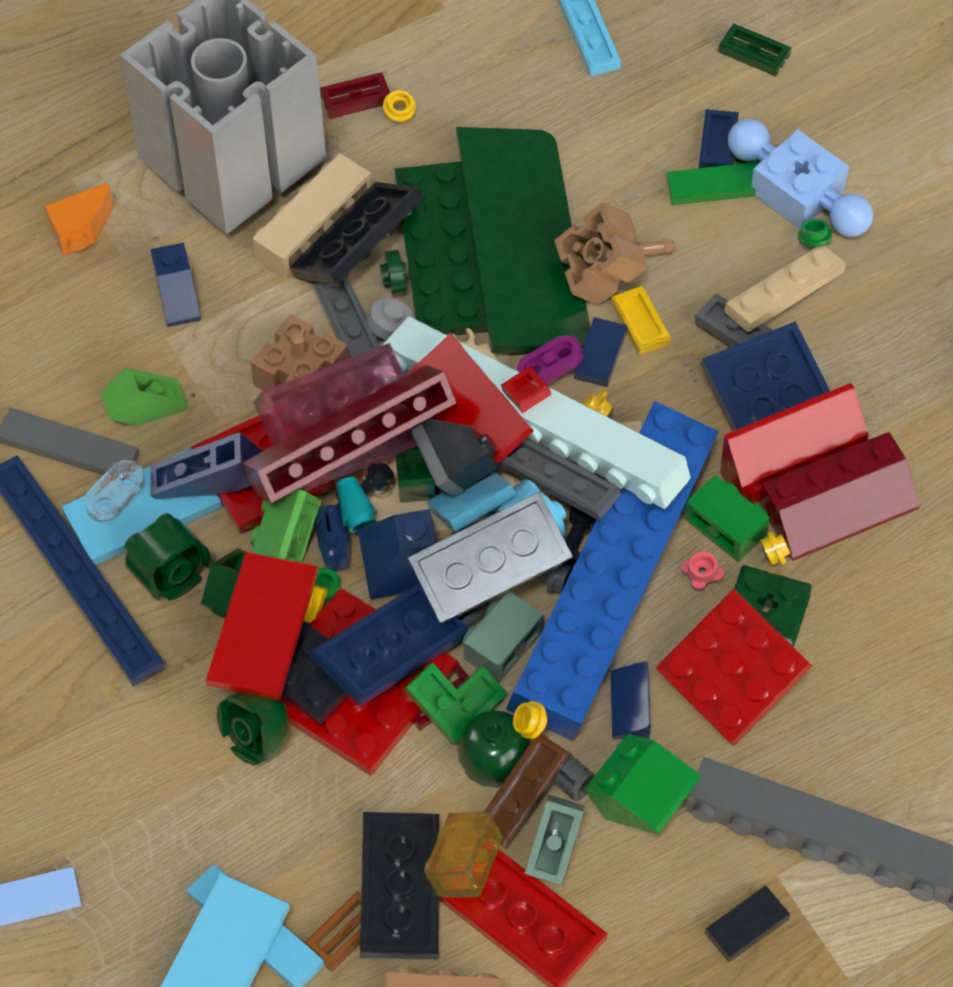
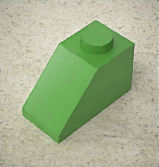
[101,367,189,426]

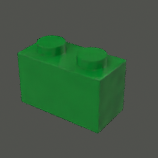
[685,475,769,562]

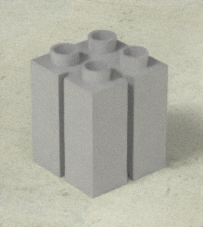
[120,0,326,234]

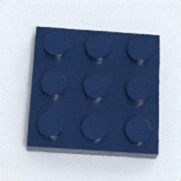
[700,321,830,431]

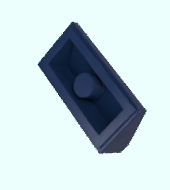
[610,662,651,739]

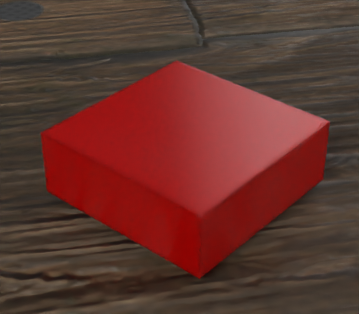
[501,366,552,413]

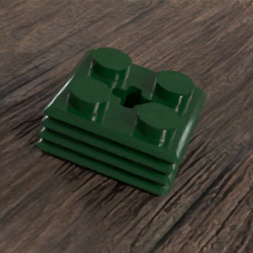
[734,565,812,647]

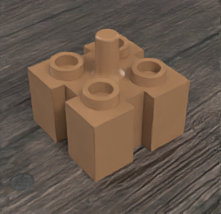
[554,202,648,305]
[250,314,350,417]

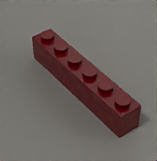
[242,365,456,503]

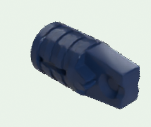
[315,505,350,571]

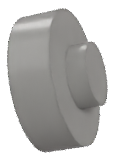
[367,299,414,340]

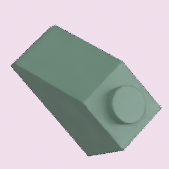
[525,794,585,885]

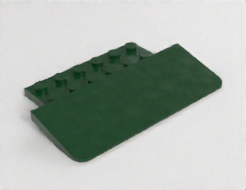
[394,127,590,353]

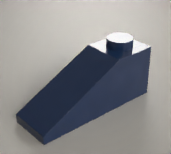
[150,432,263,499]

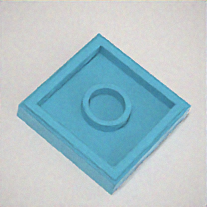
[427,470,517,532]

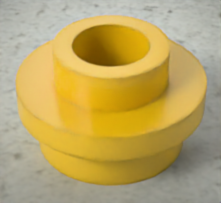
[383,90,416,123]
[760,531,790,566]
[513,701,547,739]

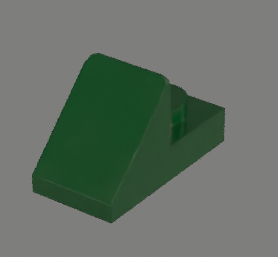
[395,446,435,503]

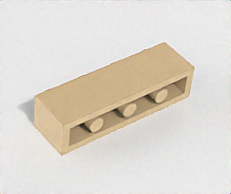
[252,153,372,279]

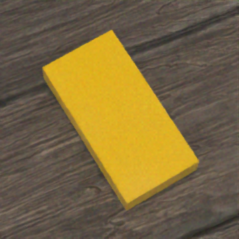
[611,285,671,355]

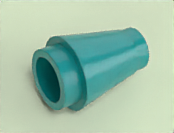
[336,477,377,533]

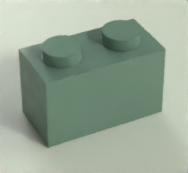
[462,591,544,683]

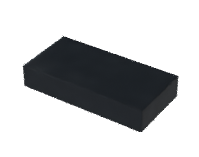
[705,886,790,962]

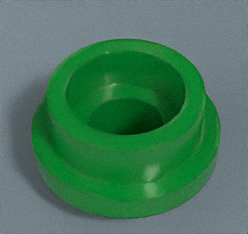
[798,219,832,249]

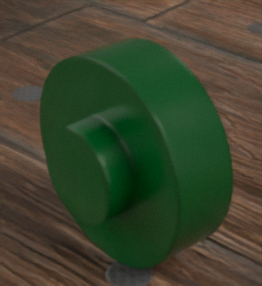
[379,249,407,295]

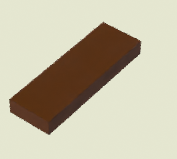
[474,733,571,849]

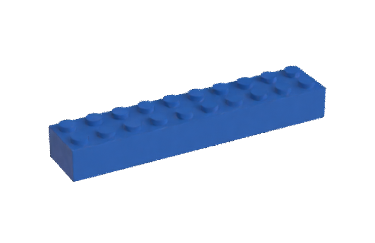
[506,401,719,741]

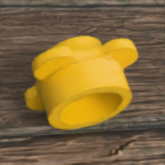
[582,390,613,417]

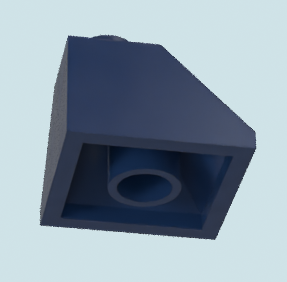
[357,509,436,601]

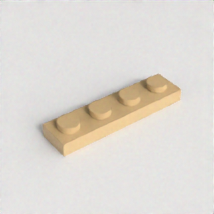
[724,245,846,333]

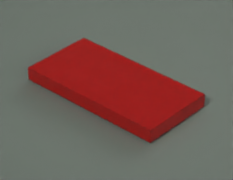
[403,333,534,479]
[206,552,318,700]
[439,842,608,987]

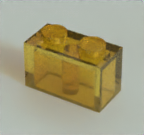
[424,812,503,897]

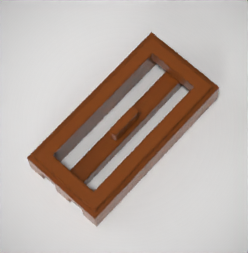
[304,891,361,973]

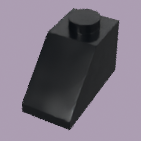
[421,418,500,489]

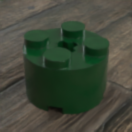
[124,513,210,601]

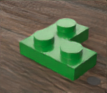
[403,663,508,744]

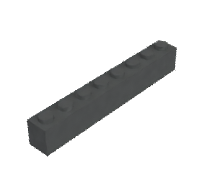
[686,757,953,911]

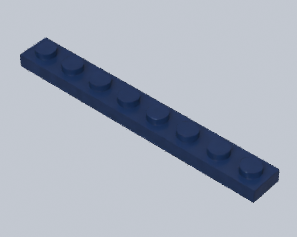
[0,455,164,687]

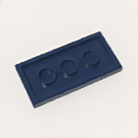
[311,583,469,707]

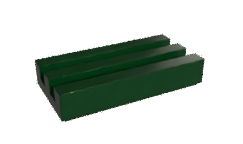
[718,23,792,77]

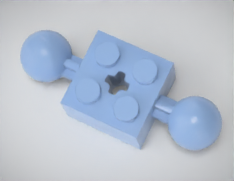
[728,119,873,237]

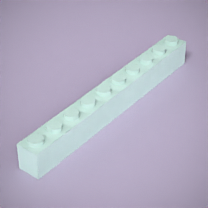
[383,316,691,509]

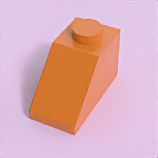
[44,183,114,255]

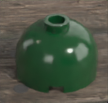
[217,692,289,765]
[457,710,531,788]

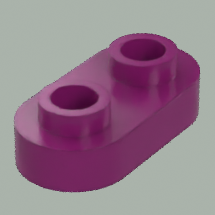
[517,335,583,384]

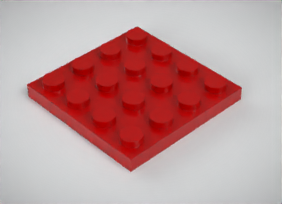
[280,587,459,776]

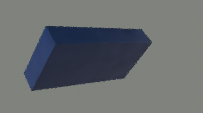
[699,109,739,168]
[574,317,627,387]

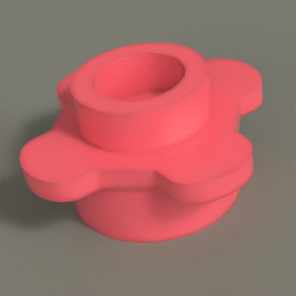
[681,551,724,590]

